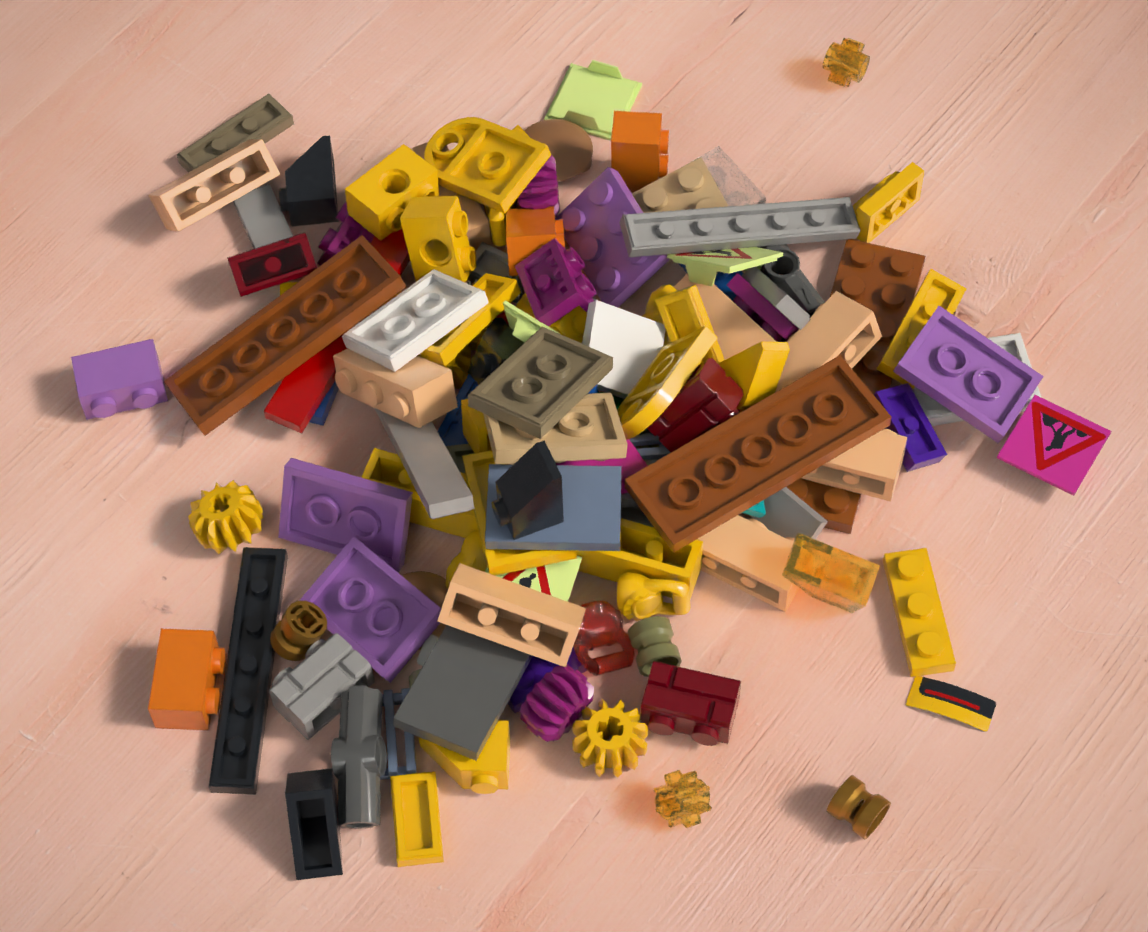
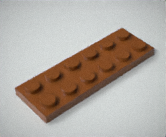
[164,235,407,436]
[625,355,891,553]

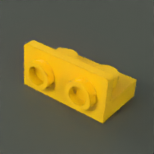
[852,162,924,243]

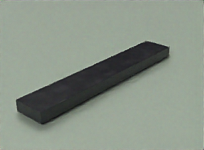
[209,547,288,795]

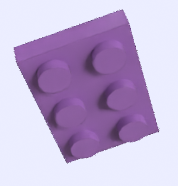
[555,167,670,308]
[893,306,1044,443]
[278,458,413,572]
[299,536,441,683]

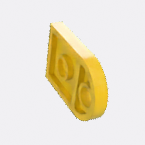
[424,117,551,214]
[617,326,718,440]

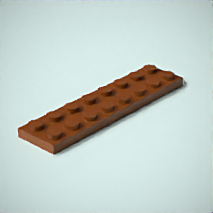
[786,239,926,534]

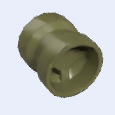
[628,616,682,677]

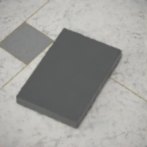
[393,625,533,761]

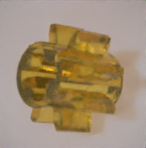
[823,38,870,87]
[654,770,712,829]

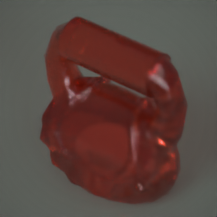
[573,600,635,676]

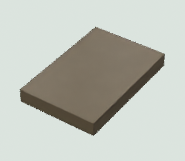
[468,327,613,439]

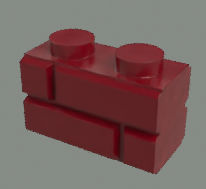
[227,232,317,297]
[647,358,744,452]
[640,661,741,746]

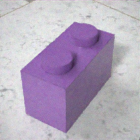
[71,339,168,420]

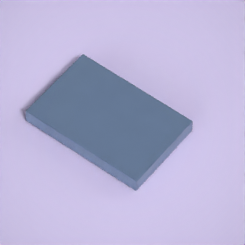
[485,464,621,551]

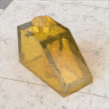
[782,533,880,613]

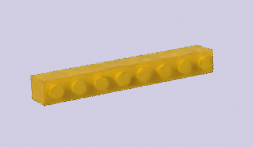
[361,448,703,598]

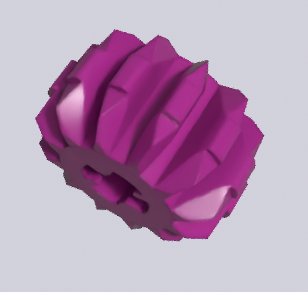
[518,155,560,217]
[520,664,594,742]

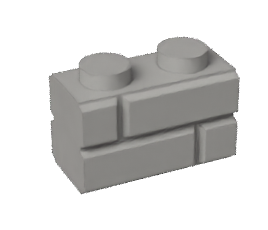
[269,633,375,740]

